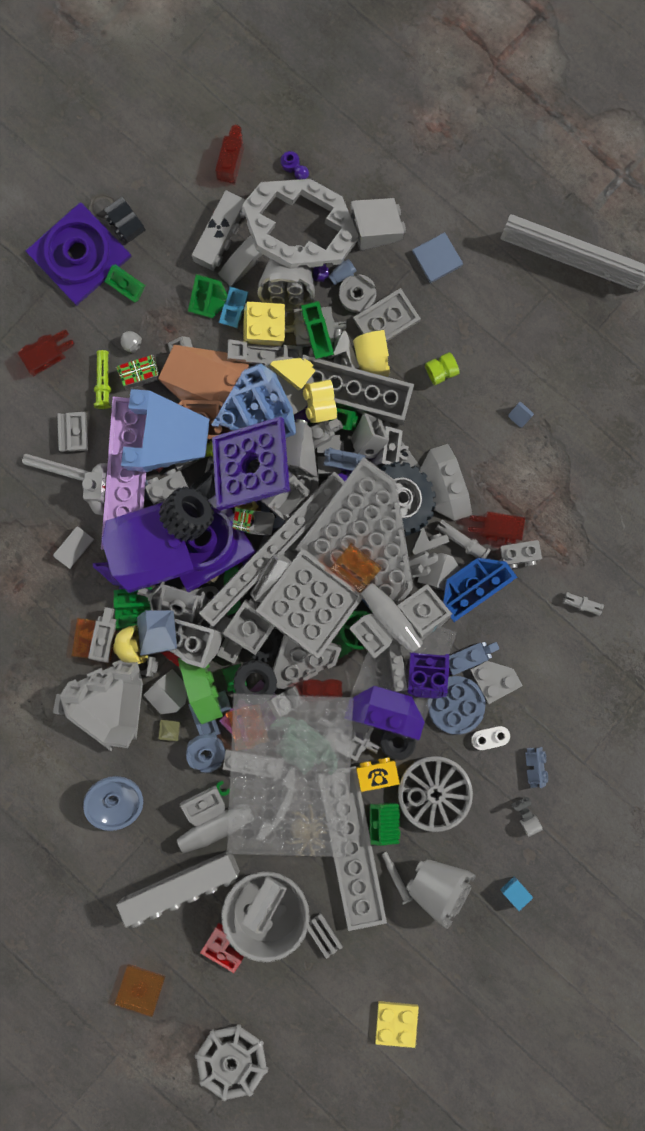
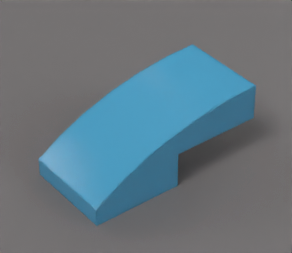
[219,287,249,328]

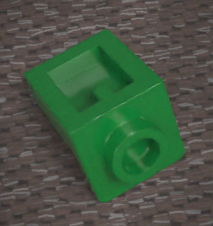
[222,663,248,694]

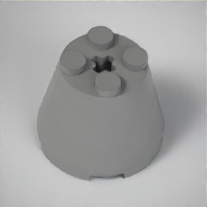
[257,245,315,311]
[406,859,475,929]

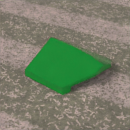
[188,274,228,318]

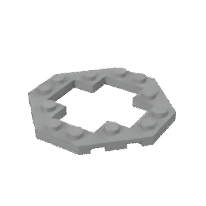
[242,179,359,269]

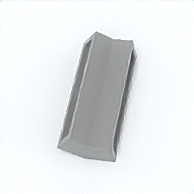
[250,554,292,602]
[242,876,287,934]

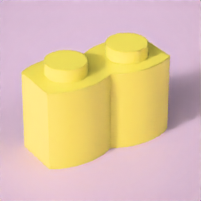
[303,380,337,423]

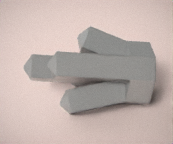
[409,551,438,578]

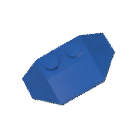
[443,558,517,622]

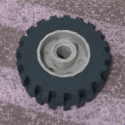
[379,462,436,536]

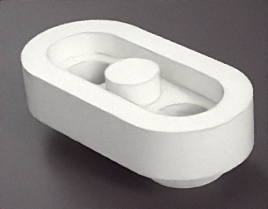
[471,726,510,750]

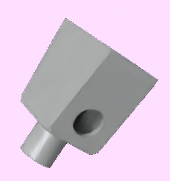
[351,413,389,460]

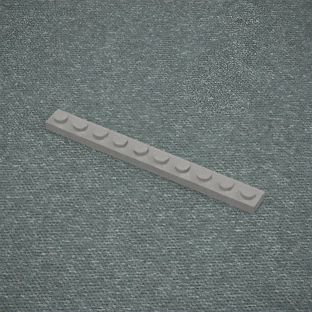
[199,471,345,627]

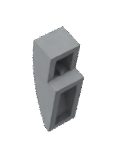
[218,235,263,287]

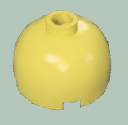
[113,625,148,664]

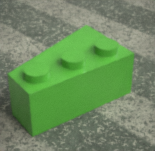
[178,658,223,725]

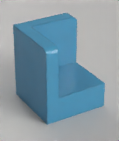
[500,877,533,911]

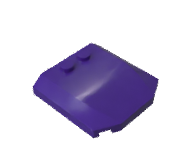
[102,502,195,593]

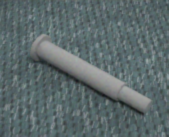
[382,851,413,904]

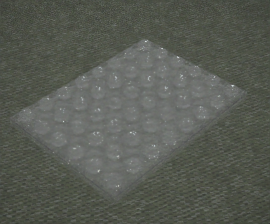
[227,693,353,857]

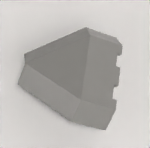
[60,660,143,751]

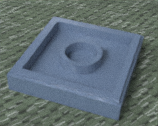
[412,232,463,284]

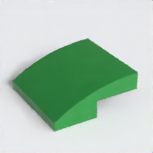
[114,587,153,631]

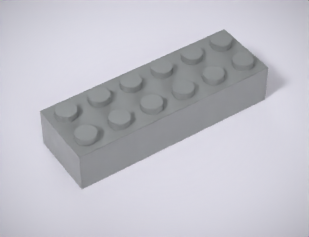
[302,355,414,425]
[117,849,240,928]

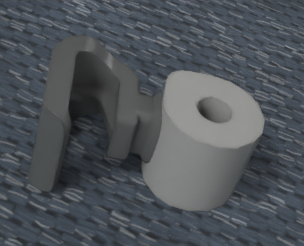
[511,796,543,837]

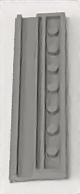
[500,214,645,291]

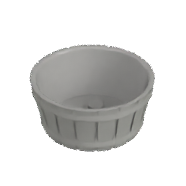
[222,872,309,962]

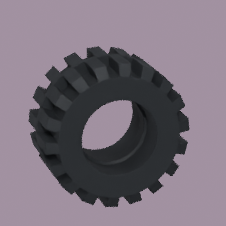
[159,486,214,541]

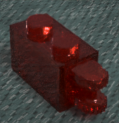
[215,124,244,184]
[18,330,74,377]
[468,511,525,544]

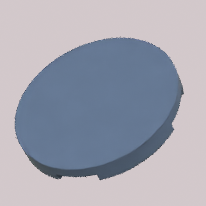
[427,676,485,734]

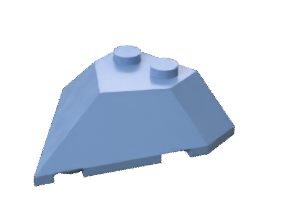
[211,363,296,438]

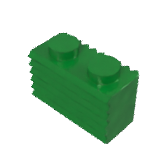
[370,803,400,846]

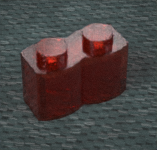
[303,679,342,699]

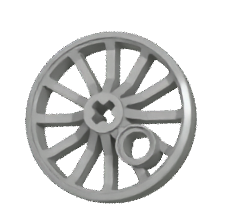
[398,756,473,832]

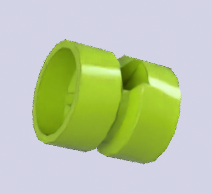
[425,352,460,386]

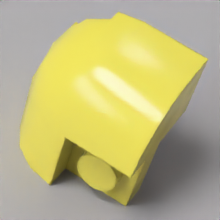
[353,330,390,377]

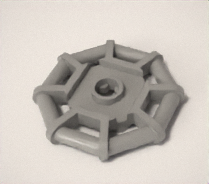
[195,1024,269,1102]

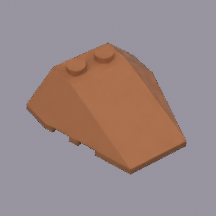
[158,345,249,404]

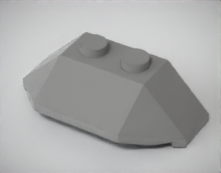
[419,444,472,521]

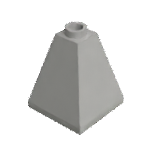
[286,419,317,477]

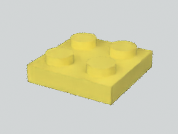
[375,1001,418,1048]

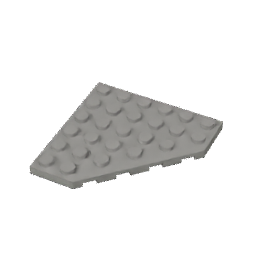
[295,457,413,605]

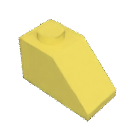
[268,358,316,391]

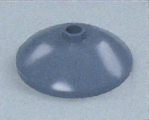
[83,776,143,831]

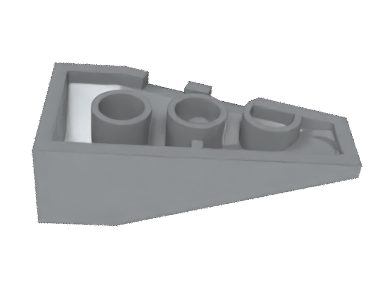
[170,619,224,668]

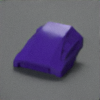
[407,652,449,699]

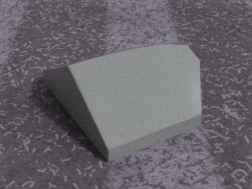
[417,553,461,592]
[144,669,188,714]

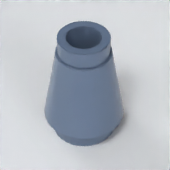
[328,259,357,285]

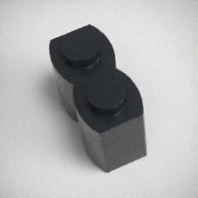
[104,197,146,243]

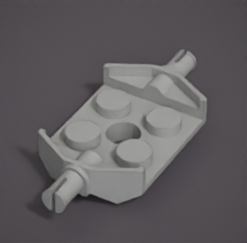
[137,581,208,625]

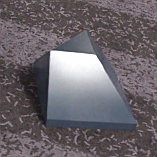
[137,610,177,656]

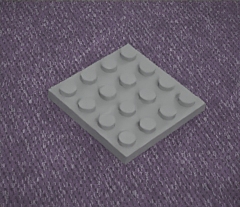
[255,549,363,659]

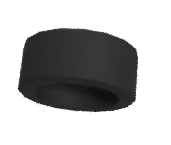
[189,469,215,501]

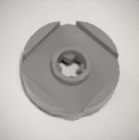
[339,275,376,314]

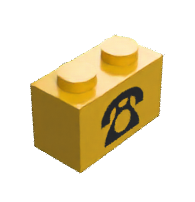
[356,757,400,792]

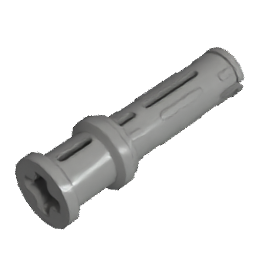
[436,519,491,559]

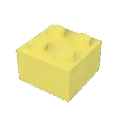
[244,301,285,347]

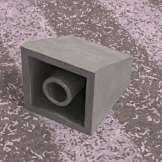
[350,198,406,251]

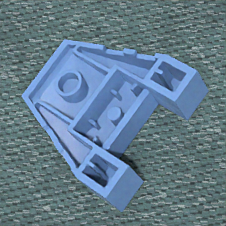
[121,389,210,472]

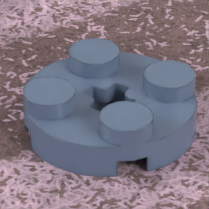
[186,733,225,773]

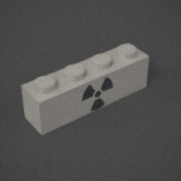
[192,190,246,271]

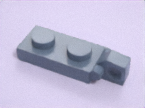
[449,642,499,676]

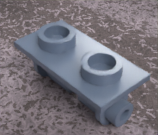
[324,447,366,471]
[525,747,548,788]

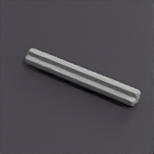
[22,454,88,481]

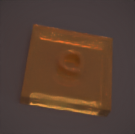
[115,964,166,1017]

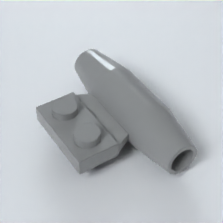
[349,583,423,659]
[177,785,254,854]

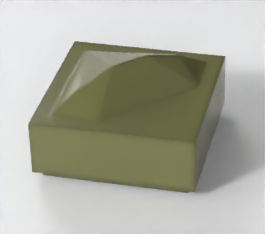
[159,720,181,741]

